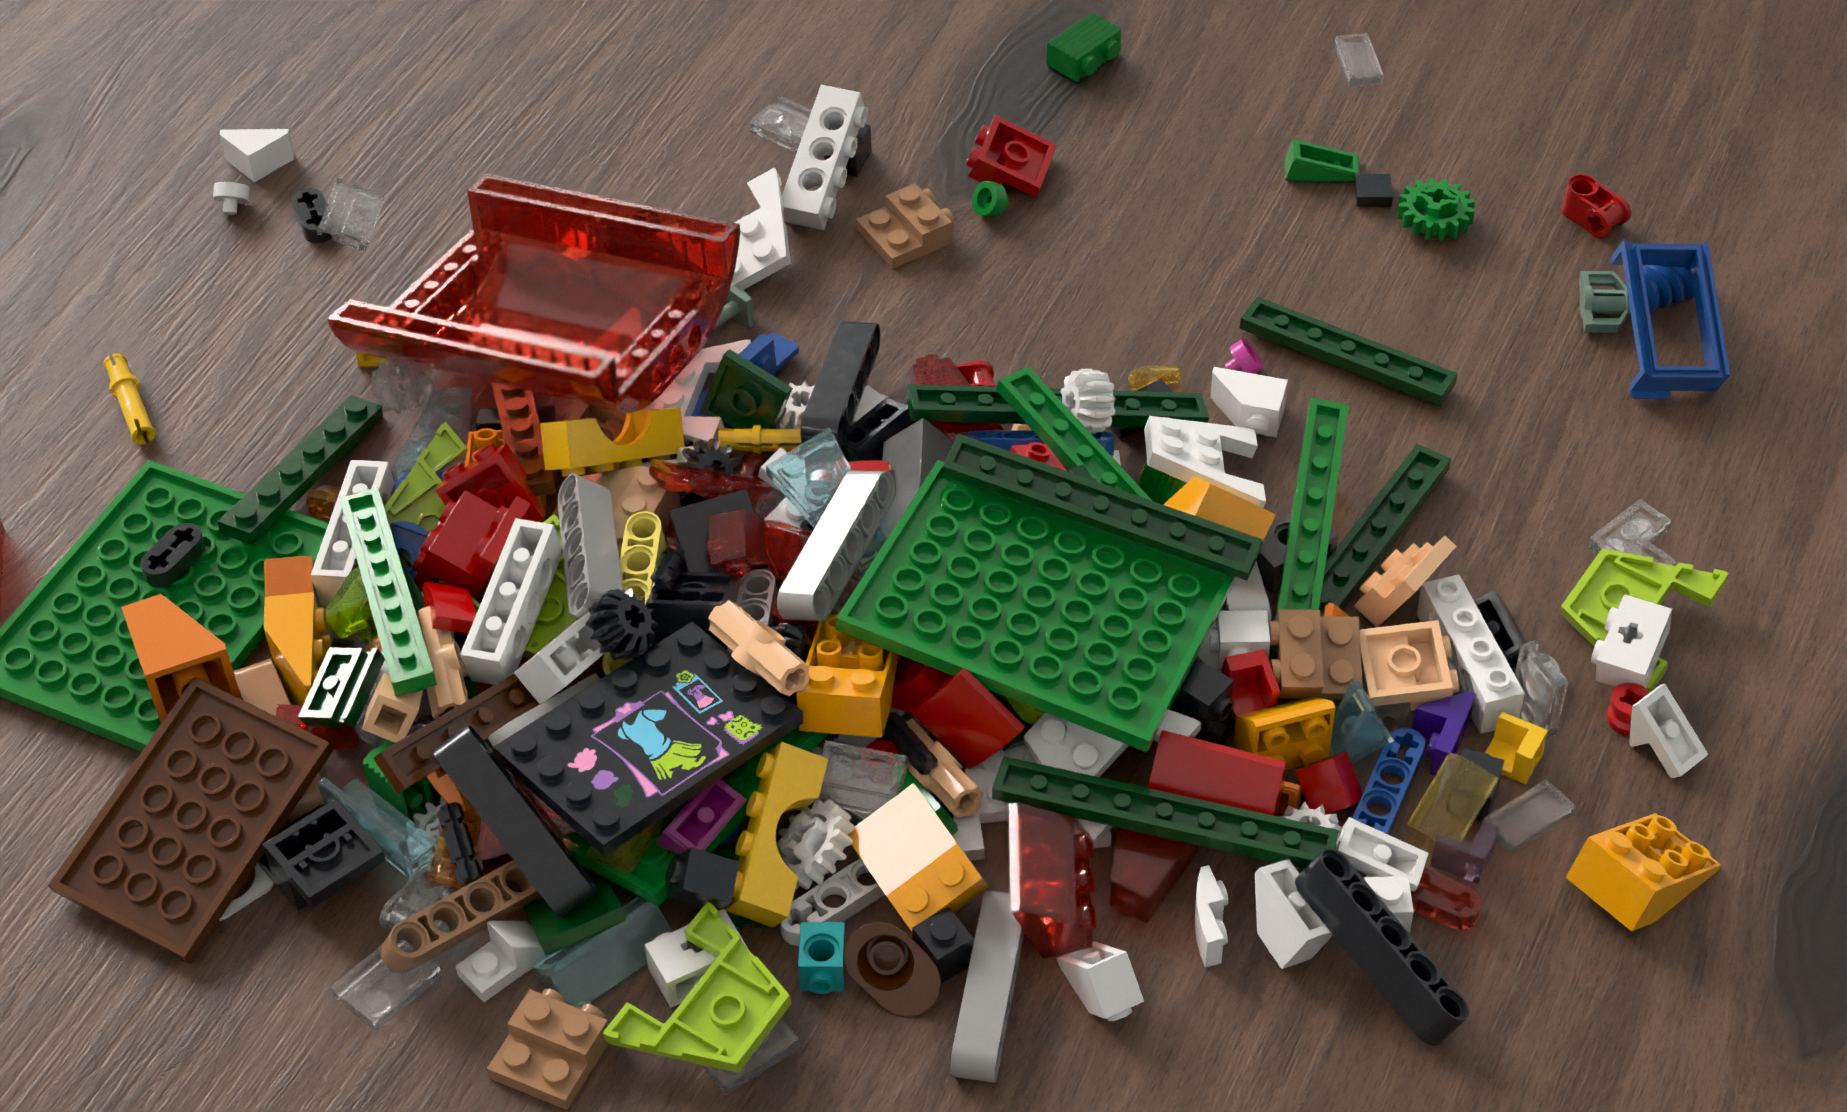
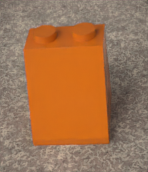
[121,594,242,724]

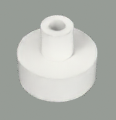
[213,182,249,215]

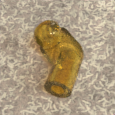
[1128,365,1181,391]

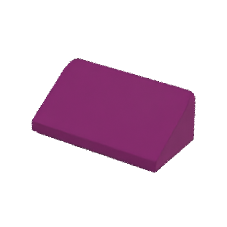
[657,779,747,854]

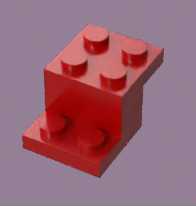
[412,490,531,600]

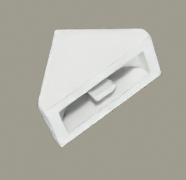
[219,129,295,182]

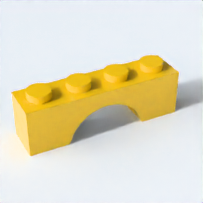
[540,407,684,476]
[725,742,828,927]

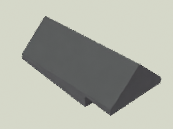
[877,418,954,554]

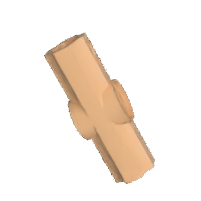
[708,600,810,697]
[417,606,468,720]
[888,719,984,819]

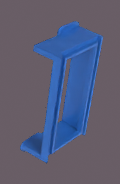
[1610,239,1730,400]

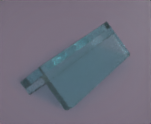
[317,777,441,878]
[532,897,672,1009]

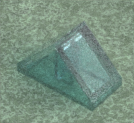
[1329,681,1394,764]

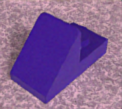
[1412,691,1476,779]

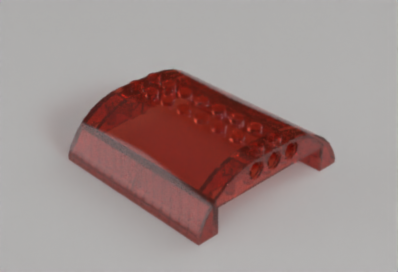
[328,174,741,413]

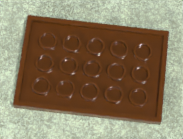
[48,677,334,964]

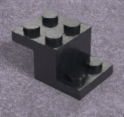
[646,572,741,650]
[257,799,386,911]

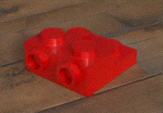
[965,115,1057,197]
[435,443,546,522]

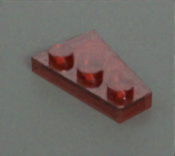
[648,459,772,506]

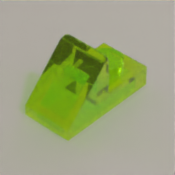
[325,568,382,648]

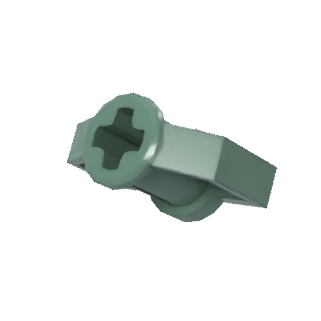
[1579,271,1630,333]

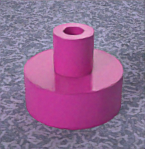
[1225,338,1264,374]

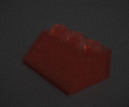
[1009,803,1097,959]

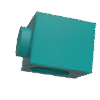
[798,922,846,994]

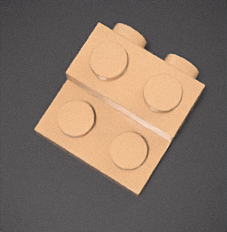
[1354,536,1457,627]
[1359,620,1459,711]

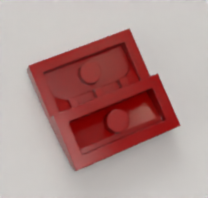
[911,668,1025,770]

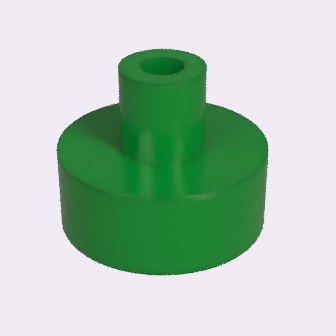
[972,181,1009,218]

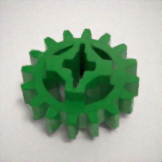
[1397,178,1475,241]

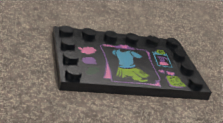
[494,622,803,856]

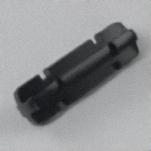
[650,546,685,593]
[884,712,938,775]
[437,802,482,886]

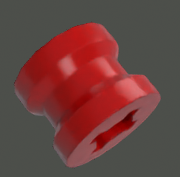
[1606,683,1650,735]

